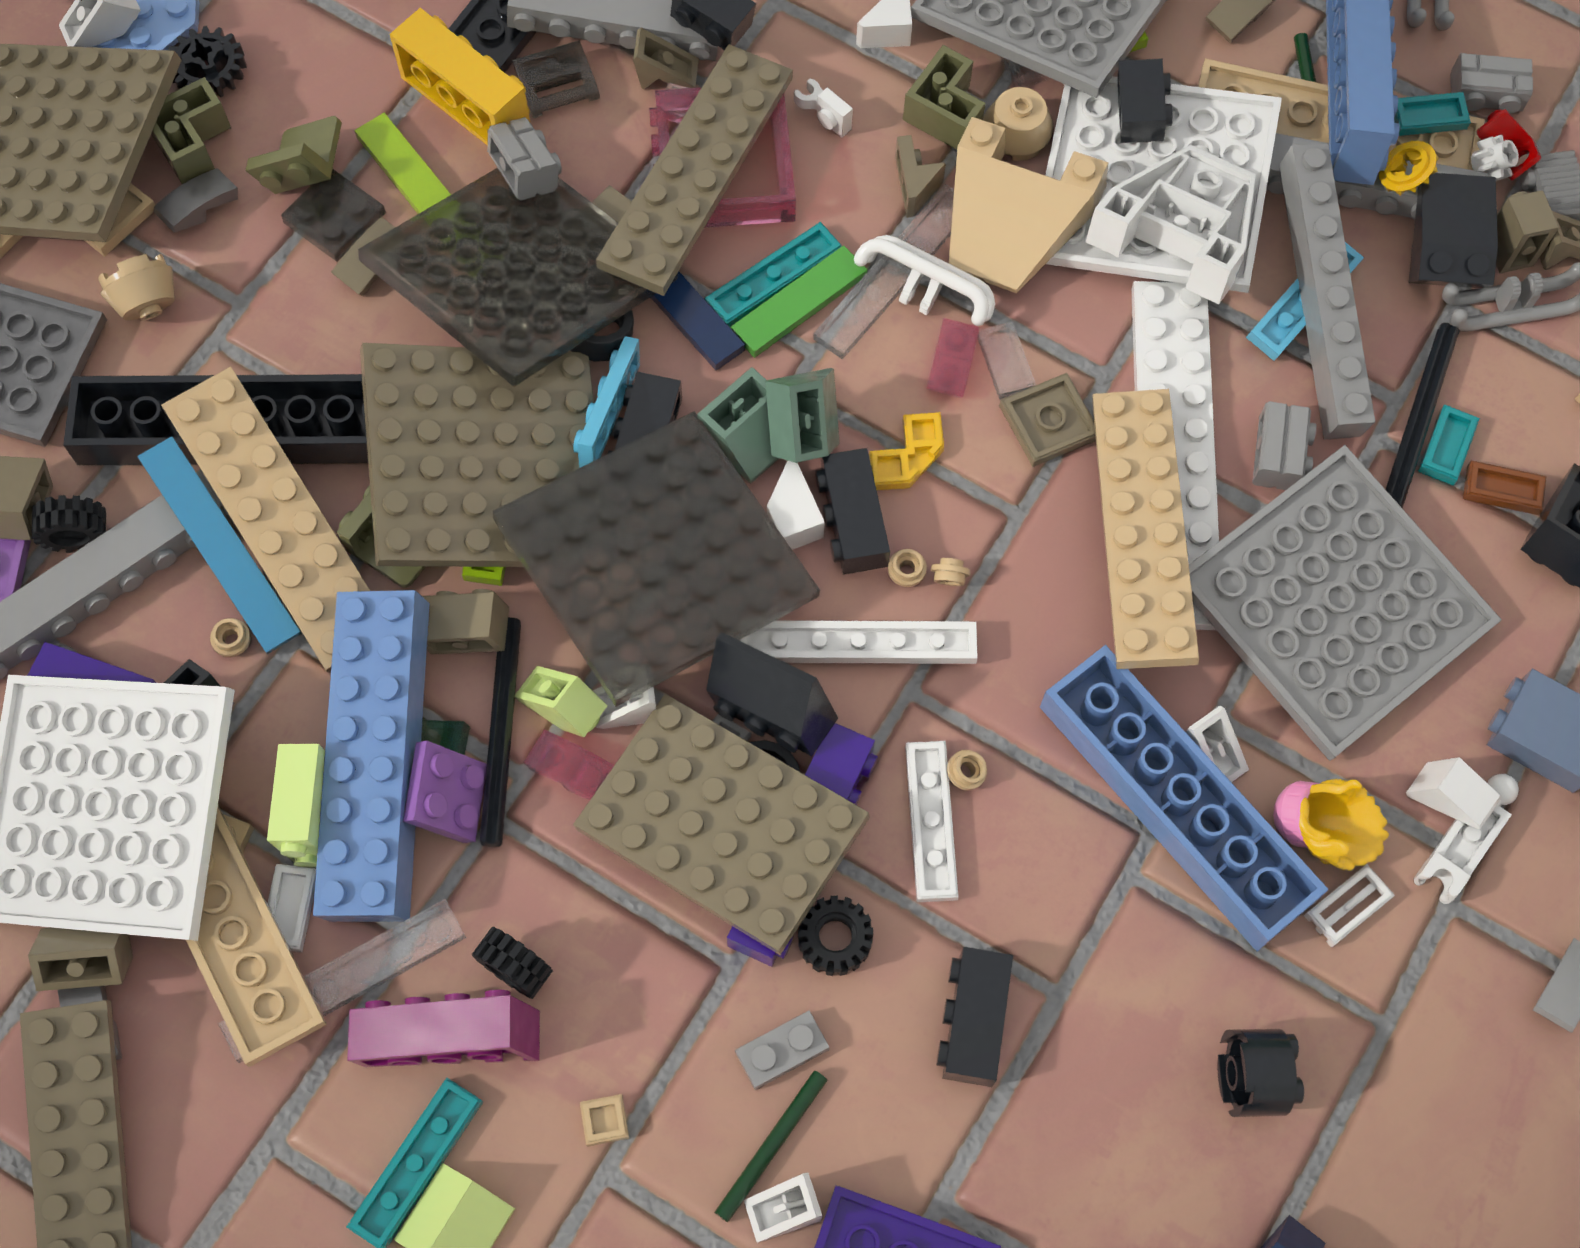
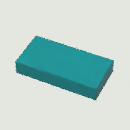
[1394,92,1471,136]
[1418,404,1480,486]

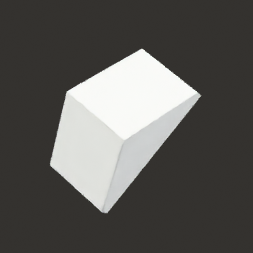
[856,0,912,49]
[593,665,656,729]
[1186,706,1249,783]
[1406,757,1501,830]
[744,1173,822,1243]

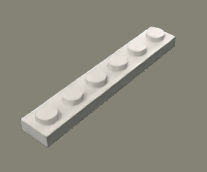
[740,620,977,664]

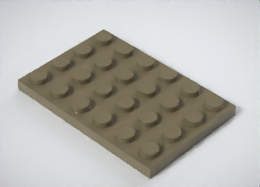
[573,694,870,955]

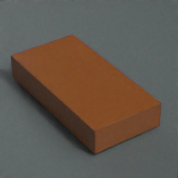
[1463,460,1547,515]

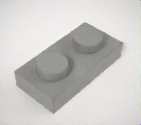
[735,1010,829,1090]

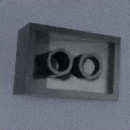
[1408,173,1498,288]
[1520,463,1580,588]

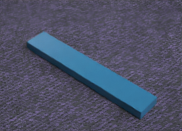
[137,436,301,654]

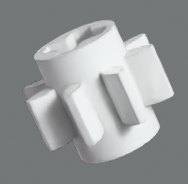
[1471,135,1519,181]

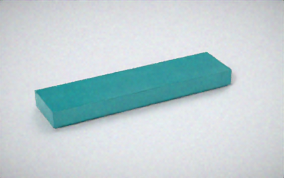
[704,222,842,328]
[346,1077,483,1248]

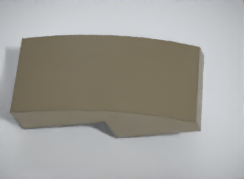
[1206,0,1275,44]
[331,217,411,296]

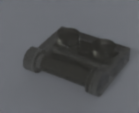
[512,40,600,119]

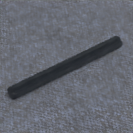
[1385,323,1459,509]
[480,617,521,847]

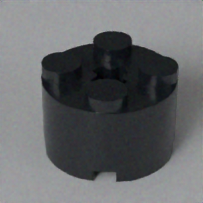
[1217,1029,1304,1117]

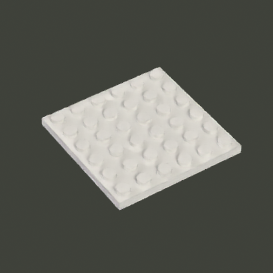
[1045,76,1282,293]
[0,675,235,941]

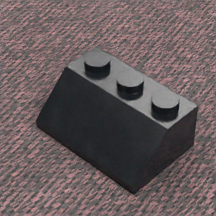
[706,632,838,756]

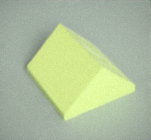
[394,1163,515,1248]

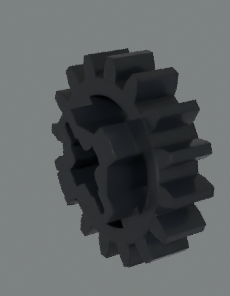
[168,26,247,97]

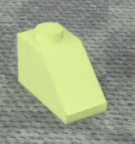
[514,666,608,737]

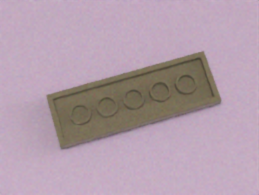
[20,1000,132,1248]

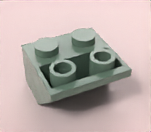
[697,367,779,484]
[765,368,840,463]

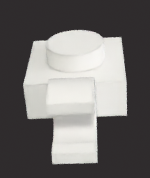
[794,79,853,138]

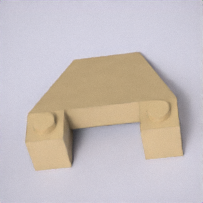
[949,117,1109,294]

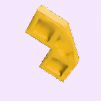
[869,412,944,490]

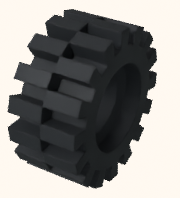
[32,495,106,553]
[798,895,873,976]
[472,927,553,999]

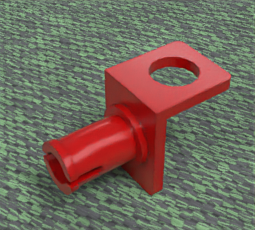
[1476,109,1542,181]

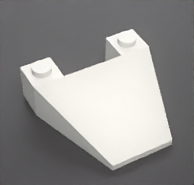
[1086,145,1256,304]

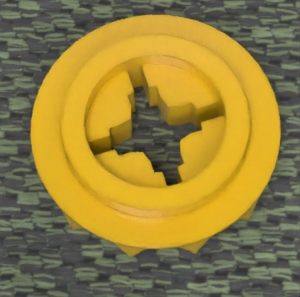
[1379,141,1439,196]

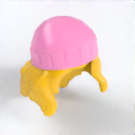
[1273,779,1389,871]

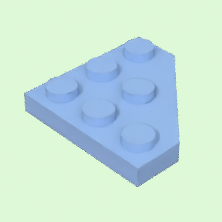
[93,0,200,50]

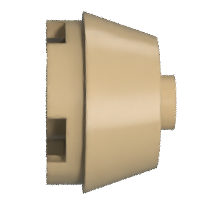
[983,87,1053,161]
[98,254,175,320]

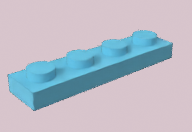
[1246,242,1364,361]
[573,336,640,473]

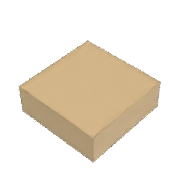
[580,1094,629,1147]

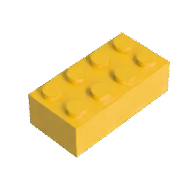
[389,8,530,146]

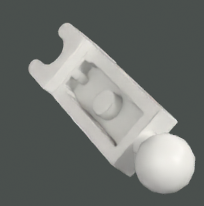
[1414,774,1519,904]

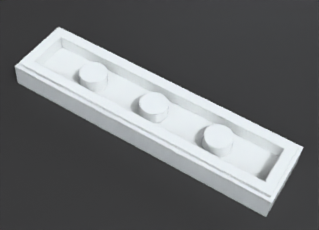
[905,741,958,902]

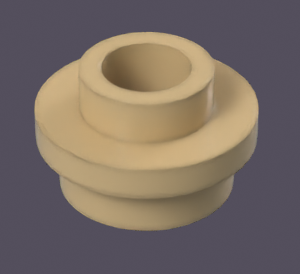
[888,549,927,587]
[931,558,970,586]
[210,618,251,657]
[947,750,987,790]

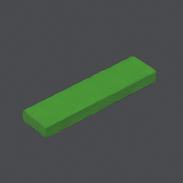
[731,245,867,358]

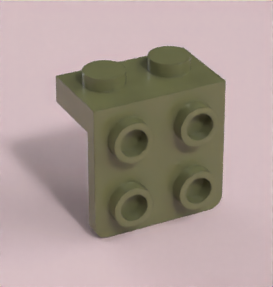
[246,116,342,194]
[337,485,426,588]

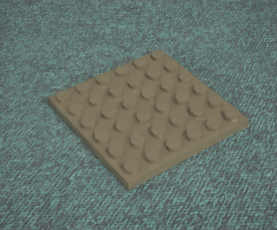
[0,44,182,242]
[360,343,612,567]

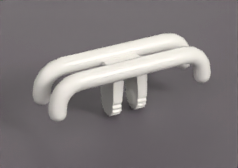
[854,235,995,326]

